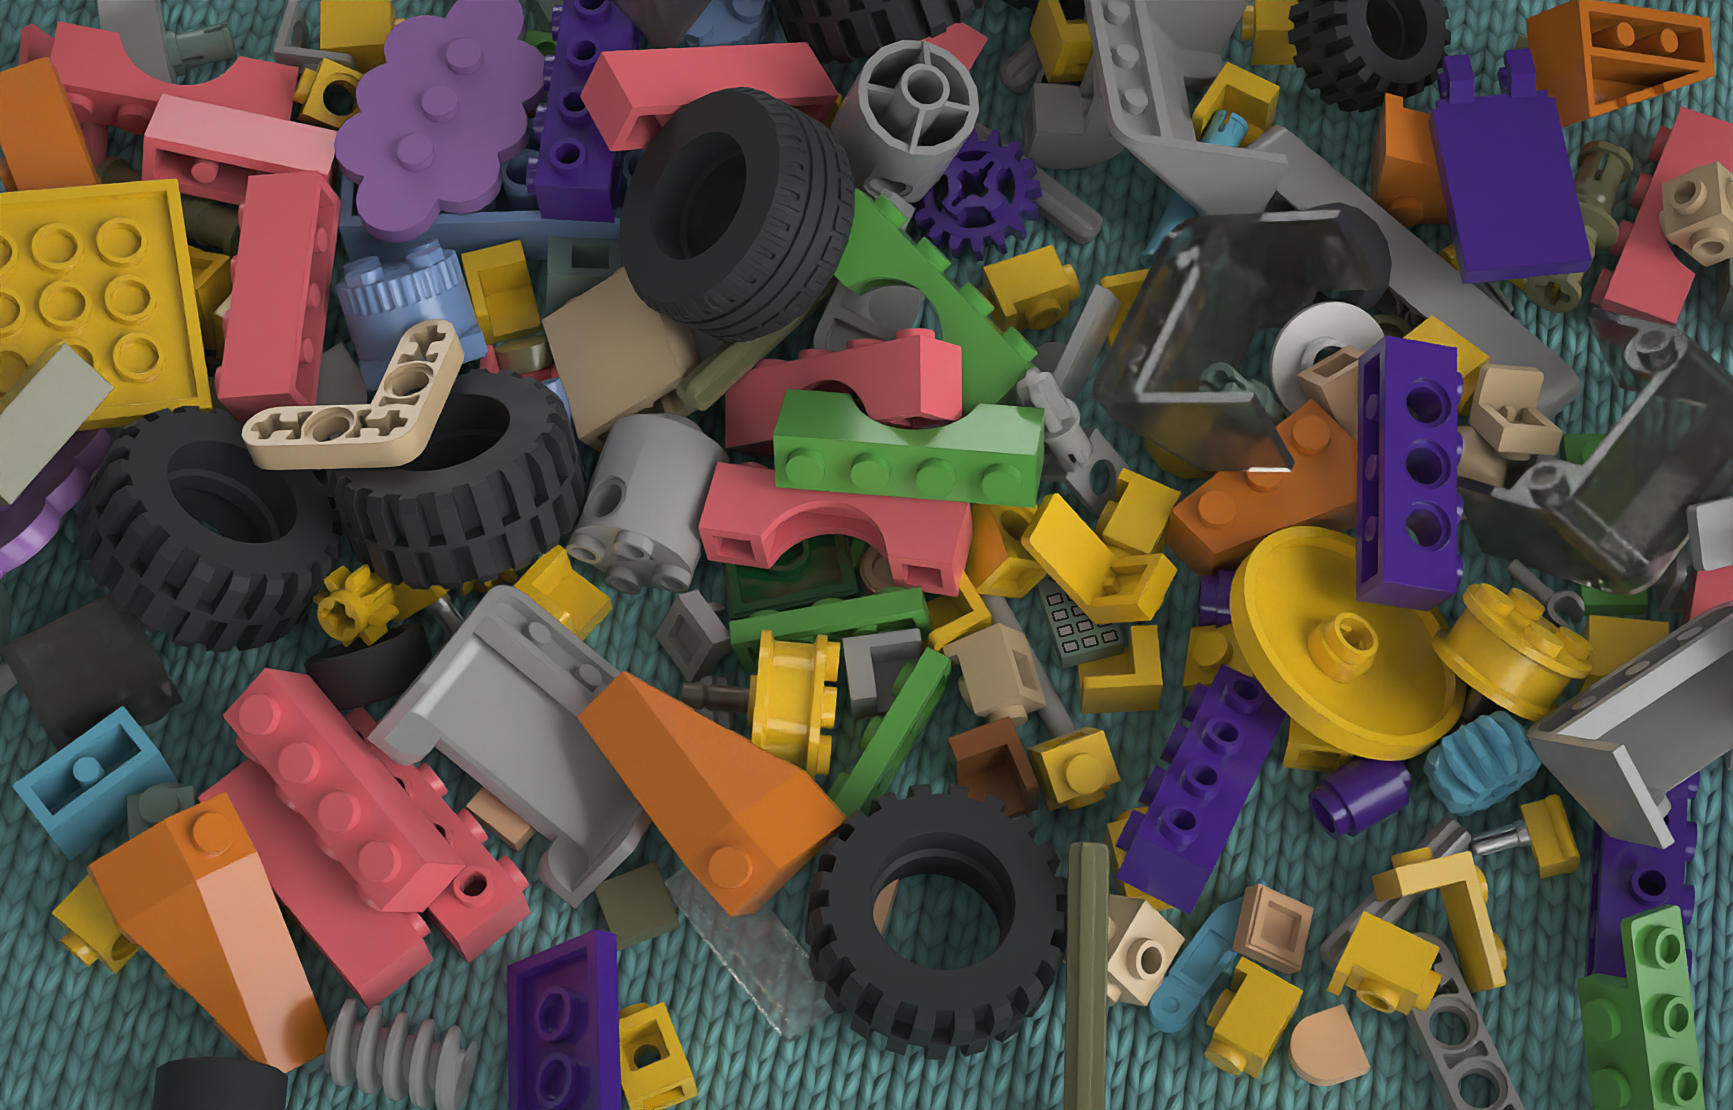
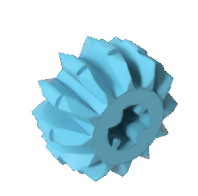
[1422,711,1541,816]

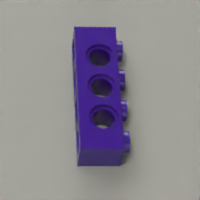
[1356,335,1463,612]

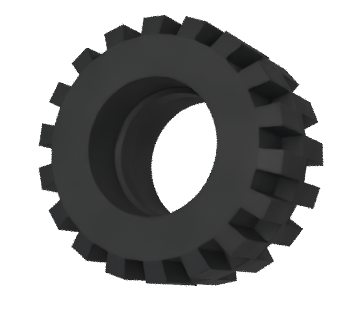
[1288,0,1451,113]

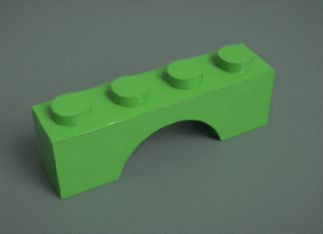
[834,188,1042,414]
[773,389,1045,508]

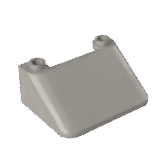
[1084,0,1289,230]
[367,585,652,909]

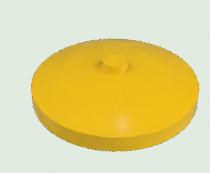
[1230,526,1466,761]

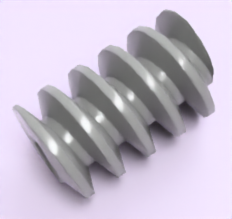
[324,997,479,1110]

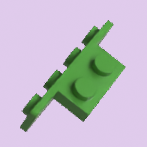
[1577,904,1706,1110]

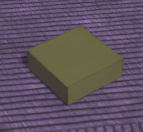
[594,861,680,951]

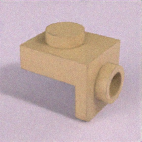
[1467,364,1563,461]

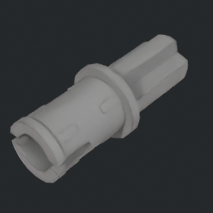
[1016,367,1095,473]

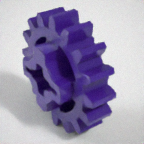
[911,128,1042,261]

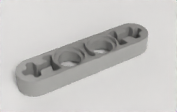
[1404,932,1525,1110]

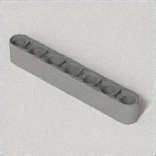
[1245,125,1581,421]

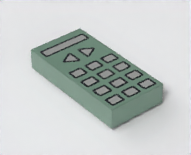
[1035,574,1124,669]

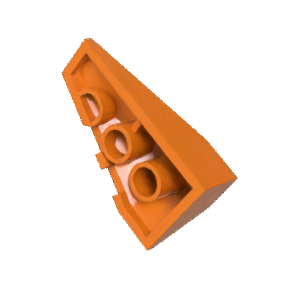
[577,671,848,917]
[86,791,329,1074]

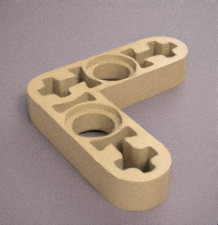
[241,319,465,470]

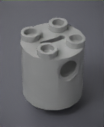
[830,40,979,203]
[566,413,730,595]

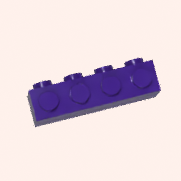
[526,0,644,223]
[1115,664,1287,915]
[1584,771,1700,982]

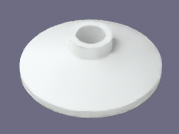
[1269,301,1384,413]

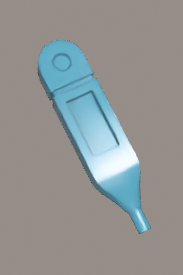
[1148,878,1267,1033]

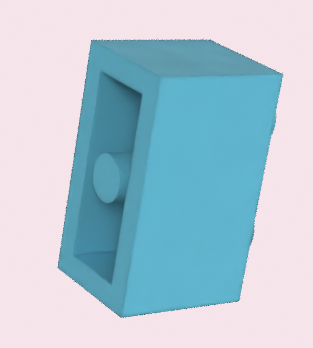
[12,706,178,862]

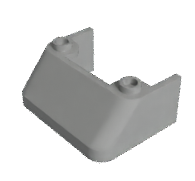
[813,187,1123,418]
[1526,600,1733,849]

